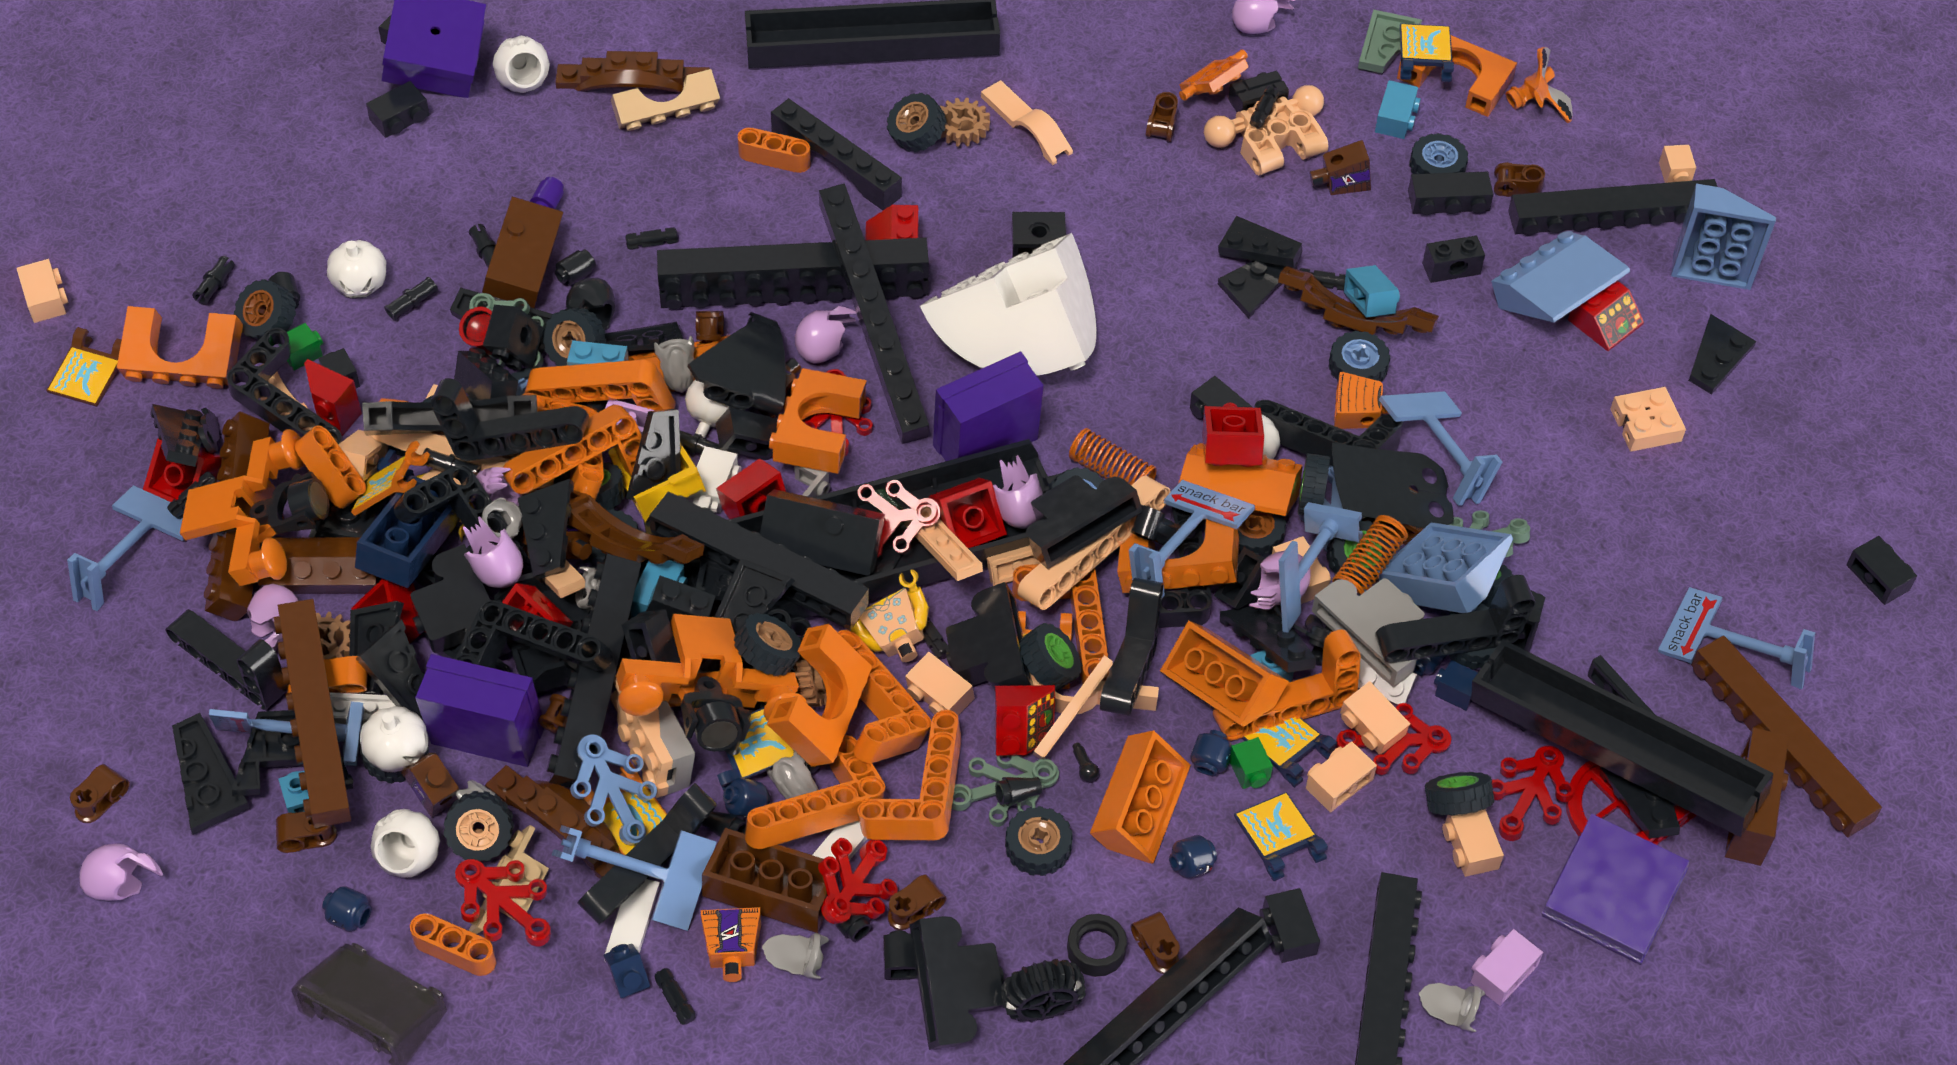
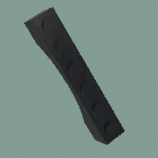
[771,98,902,210]
[362,395,538,436]

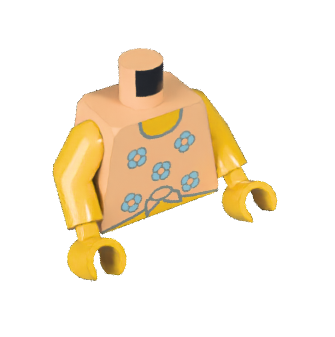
[850,569,929,662]

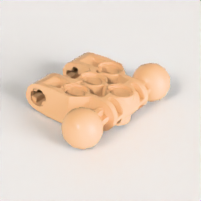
[1204,85,1328,176]

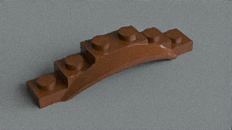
[556,51,710,93]
[1278,266,1439,335]
[568,490,704,564]
[485,765,621,879]

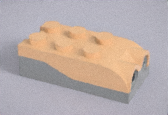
[610,674,695,798]

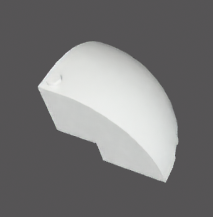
[920,233,1096,376]

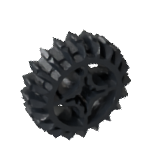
[1001,959,1086,1023]

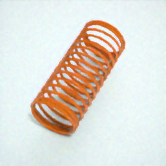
[1069,428,1157,485]
[1332,515,1408,595]

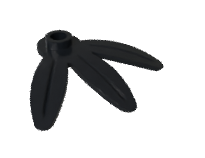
[1273,605,1331,648]

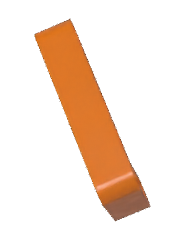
[525,360,676,410]
[523,393,604,501]
[502,405,642,494]
[1012,564,1109,685]
[1213,629,1361,740]
[838,630,932,763]
[857,710,962,840]
[745,735,885,849]

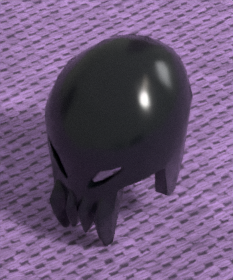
[566,277,615,330]

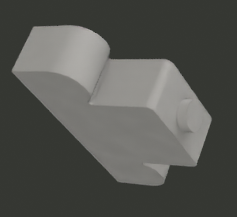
[1312,578,1425,687]

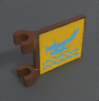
[46,327,122,407]

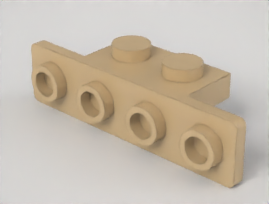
[469,825,549,934]

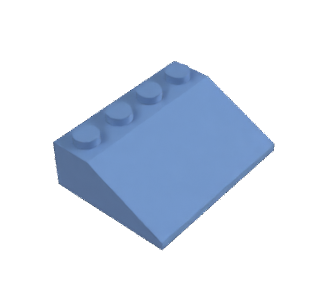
[1671,184,1776,290]
[1491,231,1630,322]
[1378,522,1513,613]

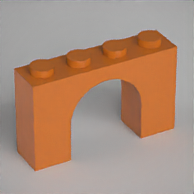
[1397,35,1517,117]
[117,306,243,389]
[769,368,867,474]
[1117,519,1239,593]
[767,624,872,767]

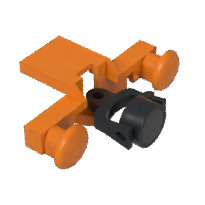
[180,429,330,586]
[616,614,807,755]

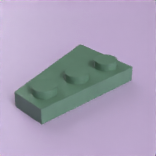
[1358,10,1422,73]

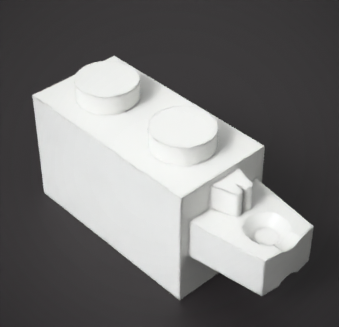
[688,446,741,513]

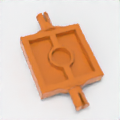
[1179,49,1249,101]

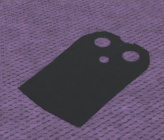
[1332,443,1454,528]

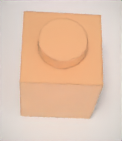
[1659,145,1696,183]

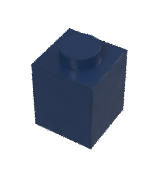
[1434,660,1478,711]

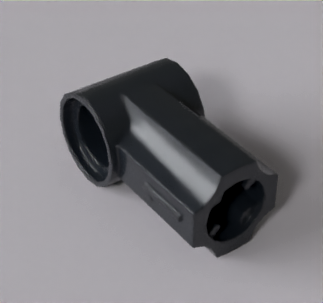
[1131,505,1185,548]

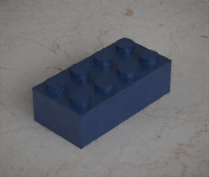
[355,475,460,588]

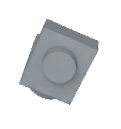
[794,465,831,497]

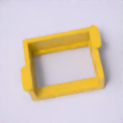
[608,442,706,523]

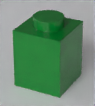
[278,323,323,371]
[1229,737,1273,789]

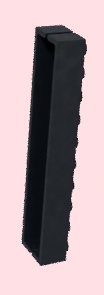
[745,0,1000,69]
[657,237,929,310]
[1471,639,1774,837]

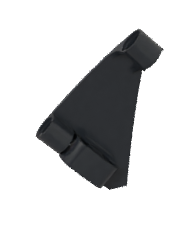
[687,312,786,415]

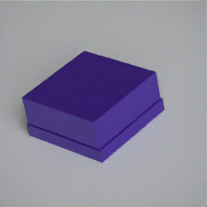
[381,0,486,98]
[933,351,1044,461]
[415,654,544,767]
[1542,814,1689,965]

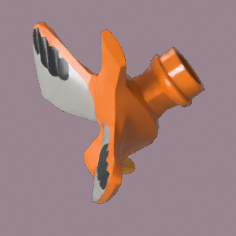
[1505,47,1573,123]

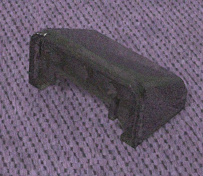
[292,943,447,1065]

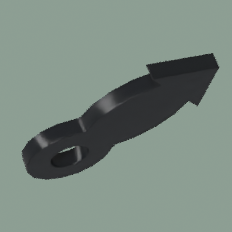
[198,407,222,454]

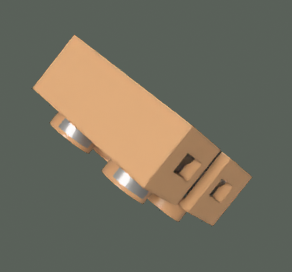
[1610,387,1686,452]

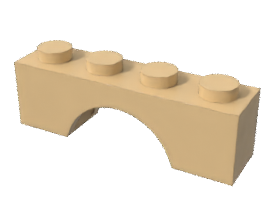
[611,69,720,131]

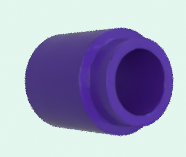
[530,177,564,209]

